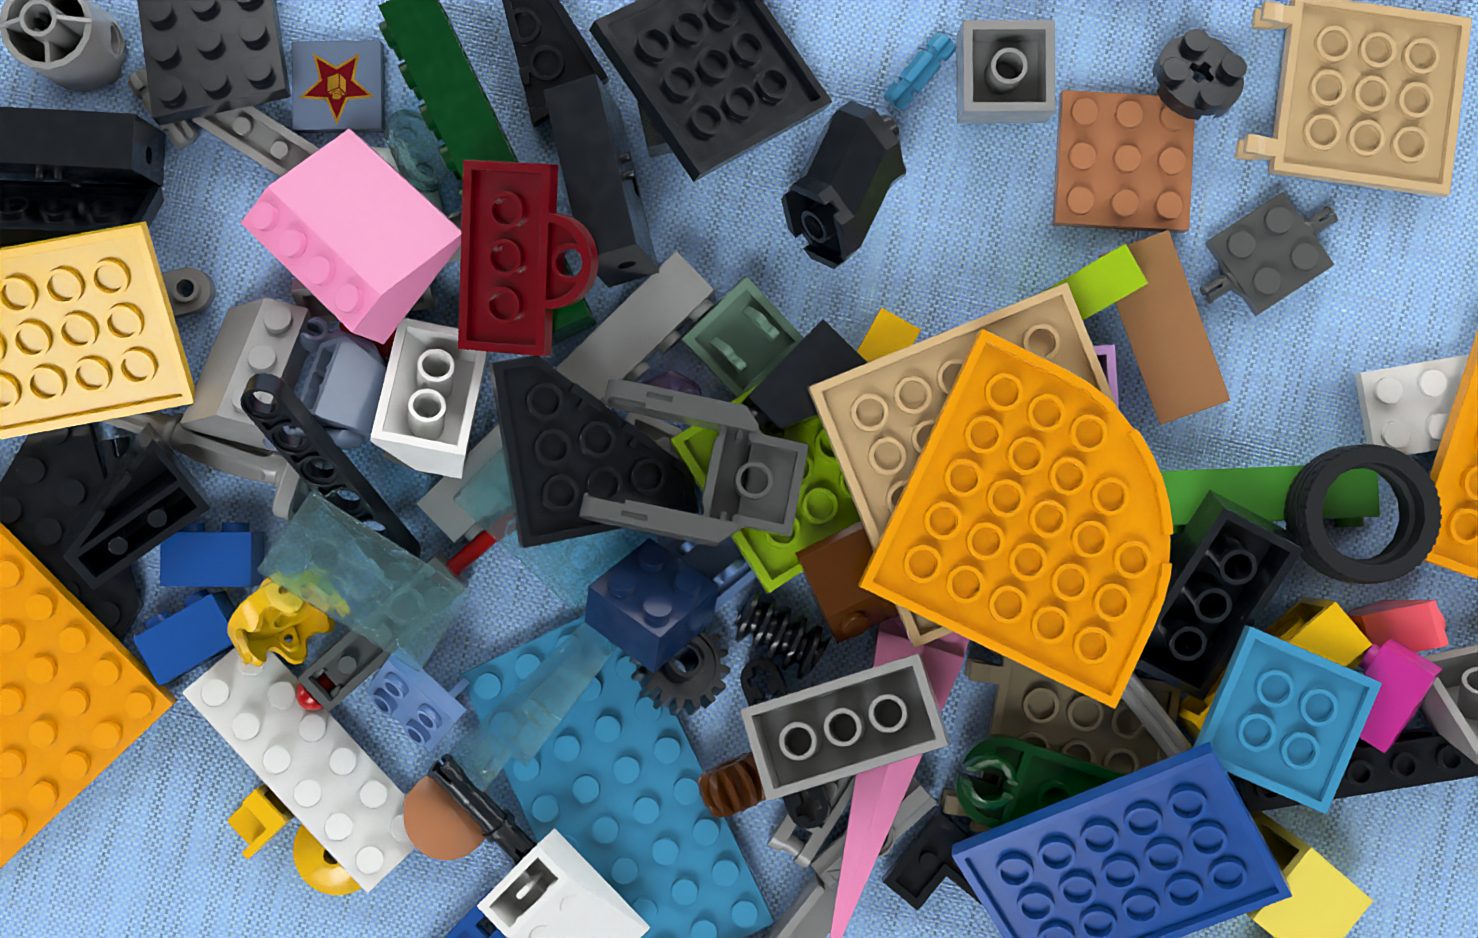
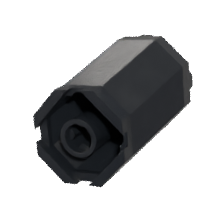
[781,101,906,269]

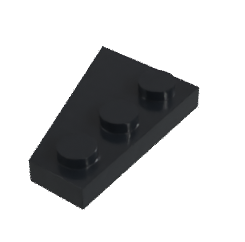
[502,0,609,128]

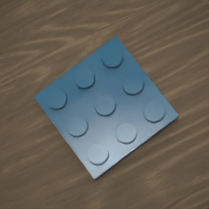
[1193,625,1382,814]

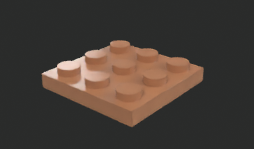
[1052,90,1195,233]

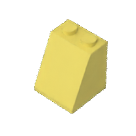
[1246,811,1373,938]

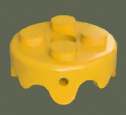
[227,570,351,667]

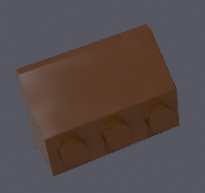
[795,521,900,644]

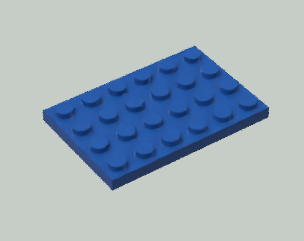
[952,742,1292,938]

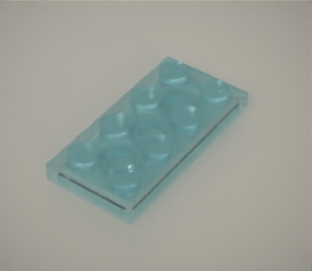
[453,447,637,619]
[257,491,471,672]

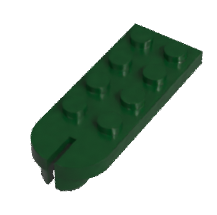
[954,734,1127,828]

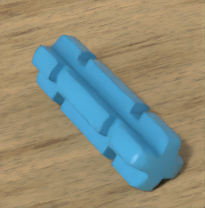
[884,33,956,111]

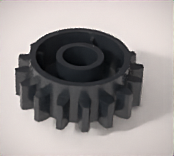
[629,628,731,716]

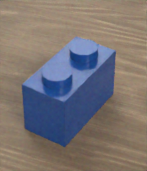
[160,522,264,587]
[132,589,236,686]

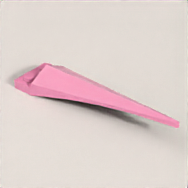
[829,616,969,938]

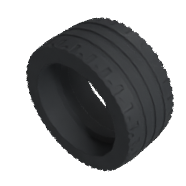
[1284,444,1442,584]

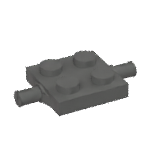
[1200,192,1338,317]

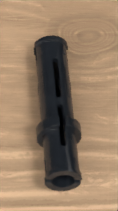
[428,754,537,865]

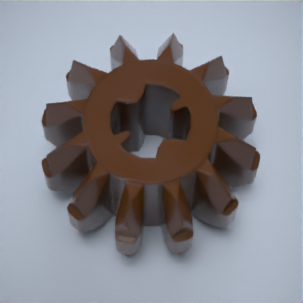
[697,751,766,818]

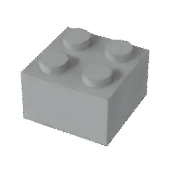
[956,20,1056,124]

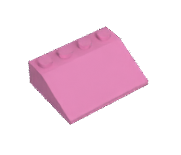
[241,129,461,344]

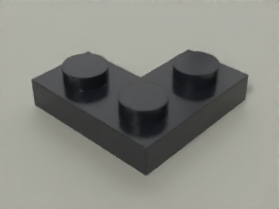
[881,810,982,911]

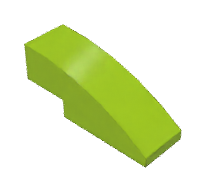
[1041,243,1148,320]

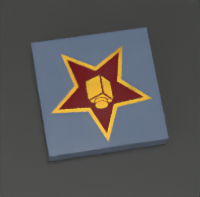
[292,40,385,133]

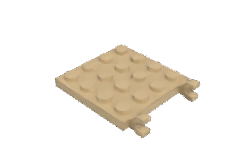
[1234,0,1472,198]

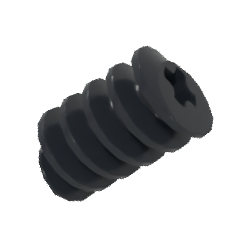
[732,587,832,680]

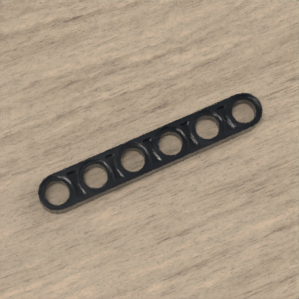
[240,373,421,577]

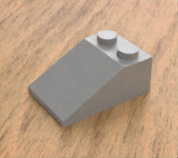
[1419,645,1478,765]

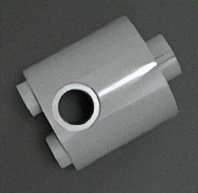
[0,0,126,92]

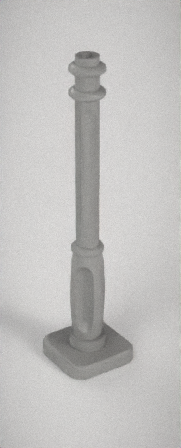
[102,410,333,523]

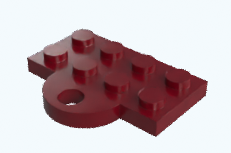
[458,160,599,356]

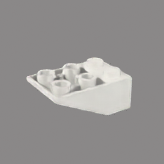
[477,828,650,938]

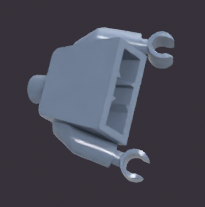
[263,317,388,451]

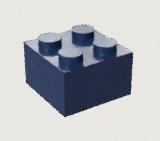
[585,538,719,673]

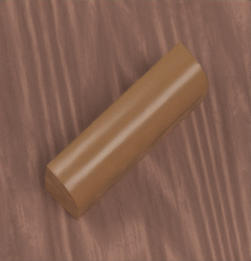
[1099,230,1231,425]

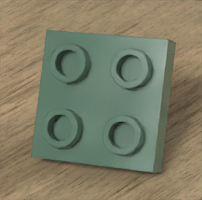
[680,276,804,398]

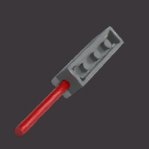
[295,505,516,713]

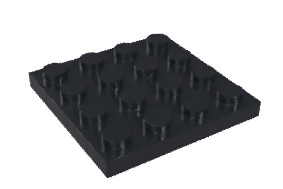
[589,0,832,182]

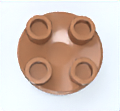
[403,771,490,860]

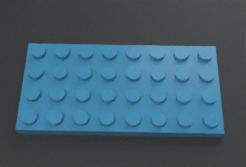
[459,615,774,938]

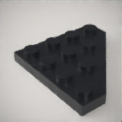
[489,356,699,548]
[0,423,144,643]

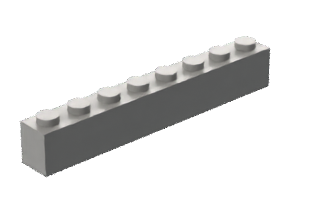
[416,251,715,543]

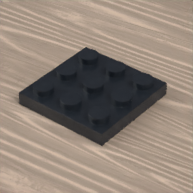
[137,0,291,126]

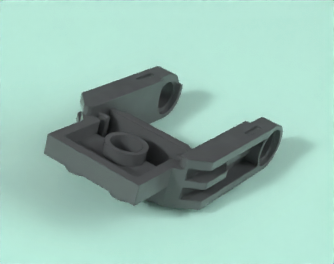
[579,379,809,547]

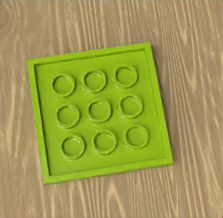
[670,386,861,594]

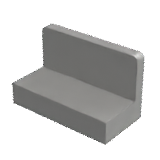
[765,873,836,938]

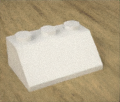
[370,318,488,479]

